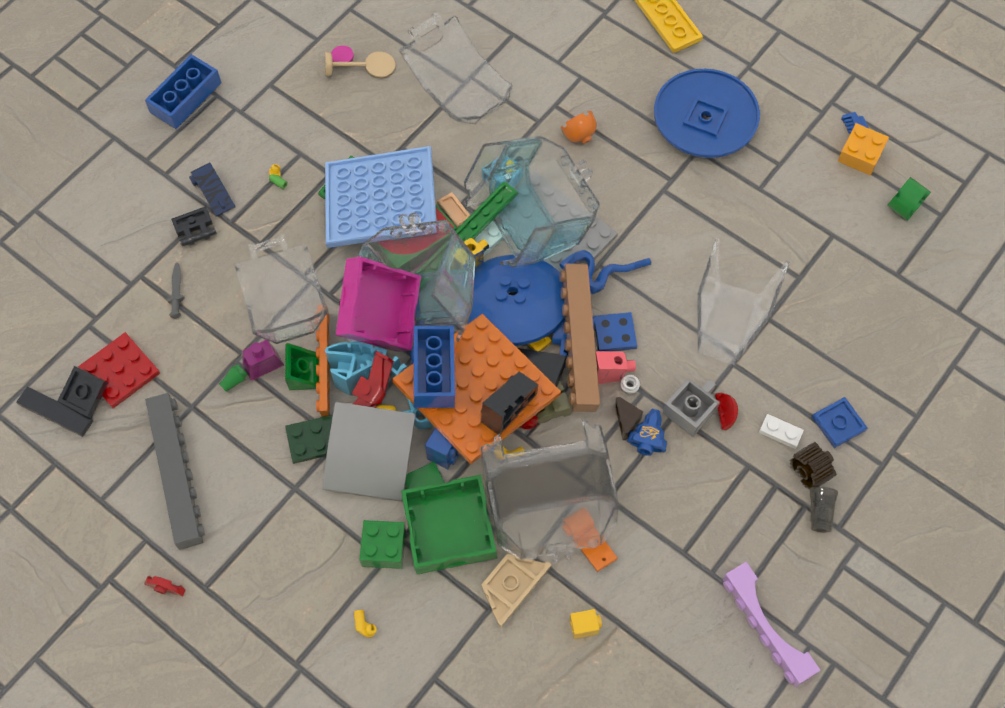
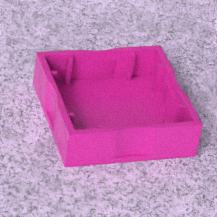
[336,256,421,352]

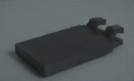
[518,348,567,387]

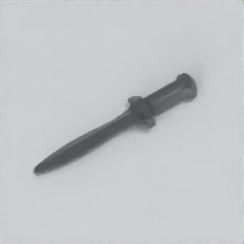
[166,263,185,319]

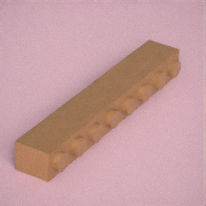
[559,264,600,412]

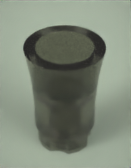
[810,487,839,533]

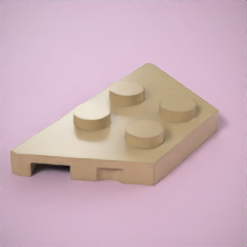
[481,553,552,628]

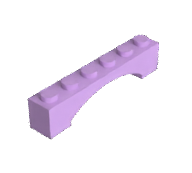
[723,562,820,688]

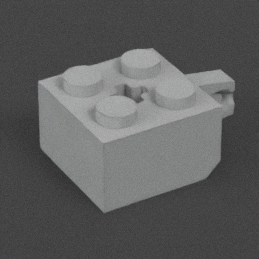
[663,379,720,437]

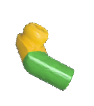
[269,164,288,189]

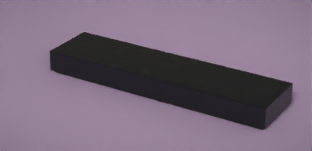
[16,386,94,437]

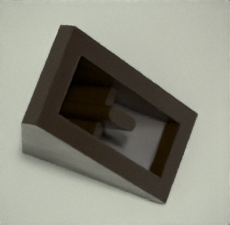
[615,397,643,441]

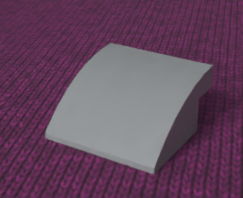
[322,402,415,501]

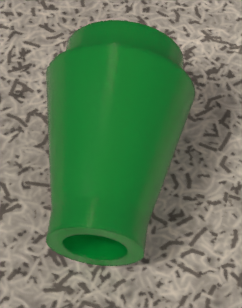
[219,364,248,392]

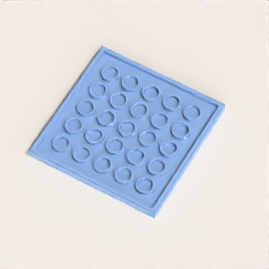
[325,146,438,248]

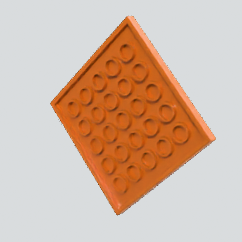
[393,314,561,464]

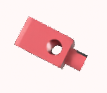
[596,351,636,384]

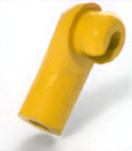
[354,610,377,638]

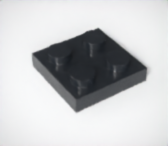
[58,366,108,418]

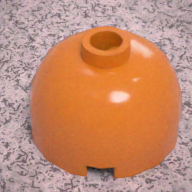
[561,111,597,144]

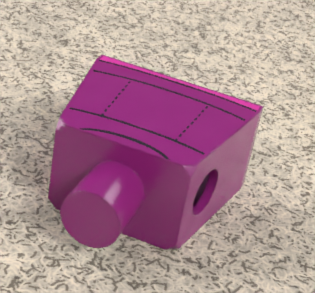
[242,340,284,381]

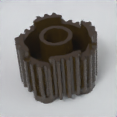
[790,442,837,489]

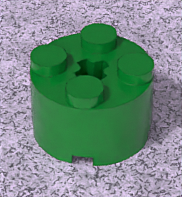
[887,177,931,221]

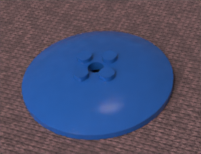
[654,68,760,158]
[457,255,565,346]

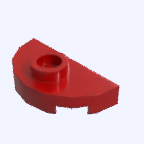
[715,393,738,431]
[144,576,186,597]

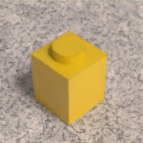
[569,609,602,639]

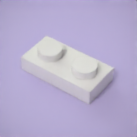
[759,414,804,449]

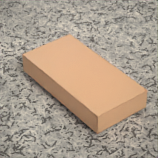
[437,192,470,229]

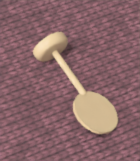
[325,51,396,78]

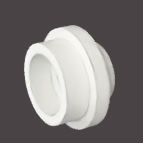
[620,375,640,394]

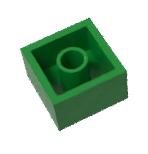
[359,520,406,569]

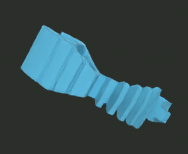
[325,341,432,429]

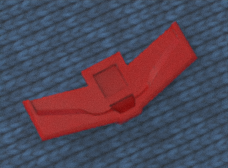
[352,351,394,408]

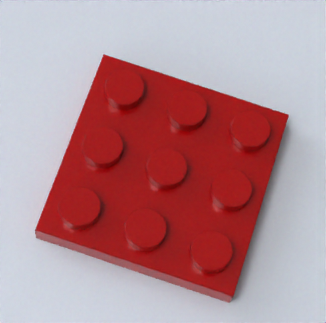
[78,332,160,409]

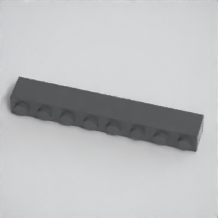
[145,393,205,550]

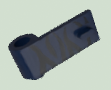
[189,162,235,217]

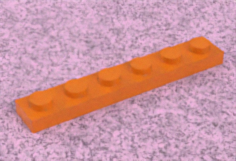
[316,306,330,417]

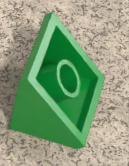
[285,343,319,391]

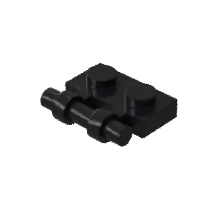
[171,206,217,246]

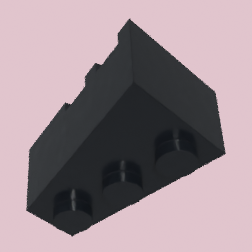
[481,371,538,435]

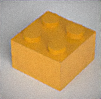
[838,123,889,176]

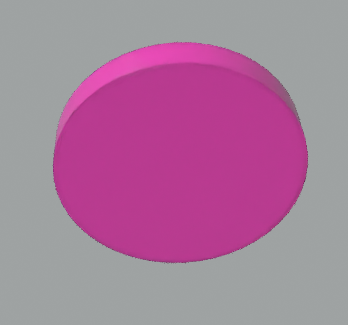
[331,45,354,62]

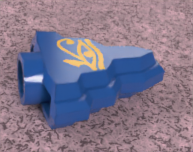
[627,408,667,456]

